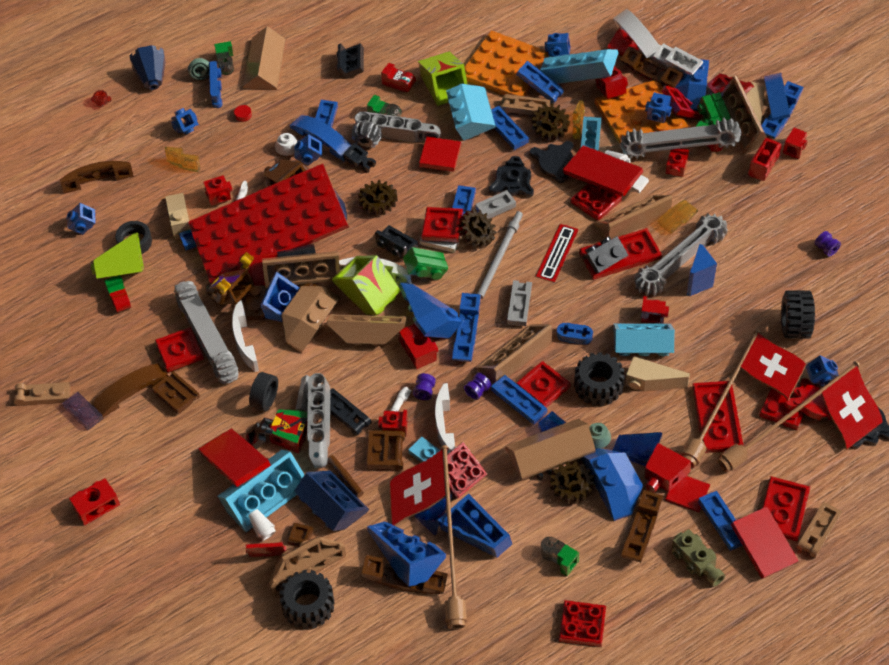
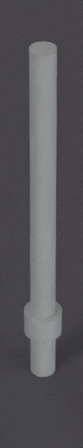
[477,211,523,299]

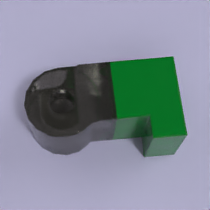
[214,41,234,75]
[367,95,402,117]
[541,537,579,576]

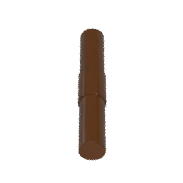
[328,455,364,497]

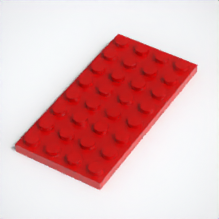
[188,163,349,284]

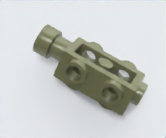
[672,529,726,587]

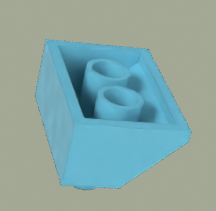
[446,84,496,141]
[613,323,675,356]

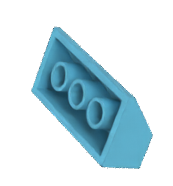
[540,49,618,84]
[217,450,304,532]

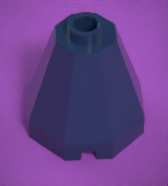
[129,45,166,90]

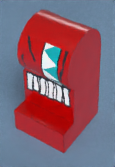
[381,63,416,92]

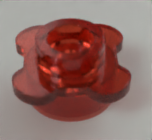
[91,90,112,107]

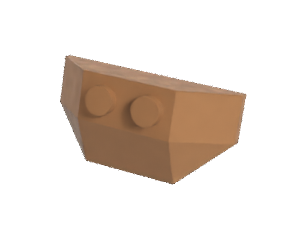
[281,286,340,353]
[327,314,406,346]
[269,537,346,596]

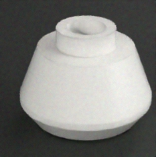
[275,133,297,156]

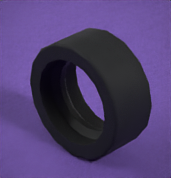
[115,221,152,254]
[249,372,278,411]

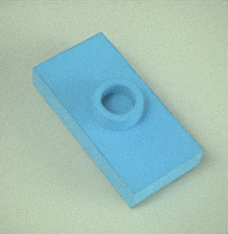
[408,437,440,463]

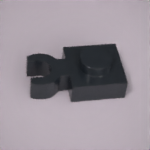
[343,143,376,173]
[246,419,273,449]

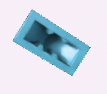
[581,116,601,151]

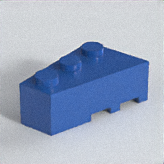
[438,493,513,558]

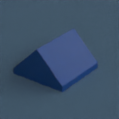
[687,244,717,296]
[261,272,300,322]

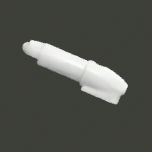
[236,181,248,200]
[390,387,412,411]

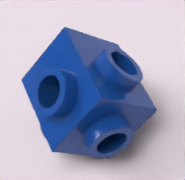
[544,33,571,57]
[645,92,672,123]
[171,108,199,134]
[294,134,322,166]
[66,203,95,235]
[805,355,839,387]

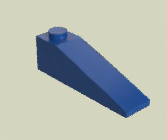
[399,282,462,339]
[367,522,446,586]

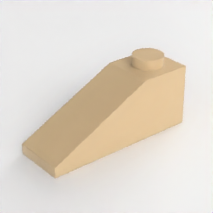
[165,193,190,239]
[625,357,690,391]

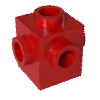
[203,175,233,206]

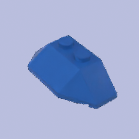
[675,59,709,111]
[581,448,643,521]

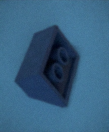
[294,470,369,531]

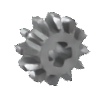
[351,120,382,149]

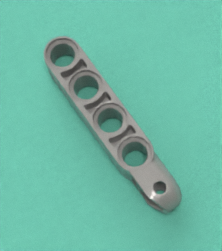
[355,112,441,143]
[307,373,330,469]

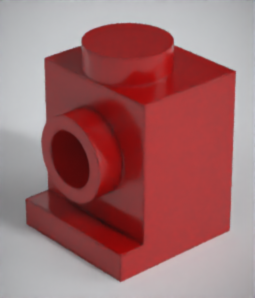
[783,127,808,159]
[666,148,689,177]
[641,296,669,324]
[379,409,408,437]

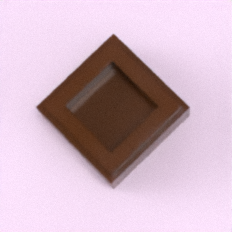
[287,523,314,546]

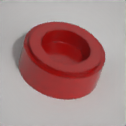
[234,105,252,122]

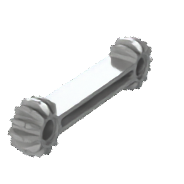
[620,118,741,159]
[634,213,728,297]
[174,281,239,384]

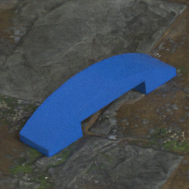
[764,72,790,121]
[761,81,804,139]
[290,115,352,161]
[452,293,481,362]

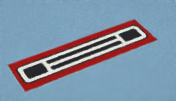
[536,224,579,282]

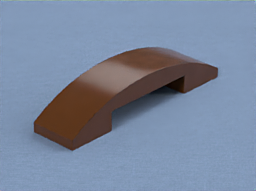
[620,46,684,88]
[60,161,134,194]
[92,363,169,418]
[621,490,663,563]
[361,555,448,594]

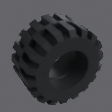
[781,290,815,339]
[574,352,624,406]
[279,570,335,629]

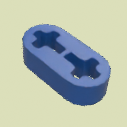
[557,323,593,345]

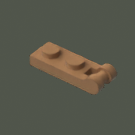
[500,94,550,117]
[14,382,71,406]
[796,502,842,558]

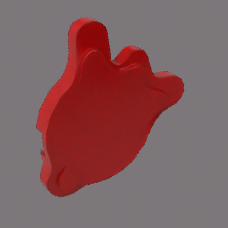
[785,378,832,420]

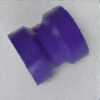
[814,231,841,257]
[413,373,436,401]
[464,373,491,400]

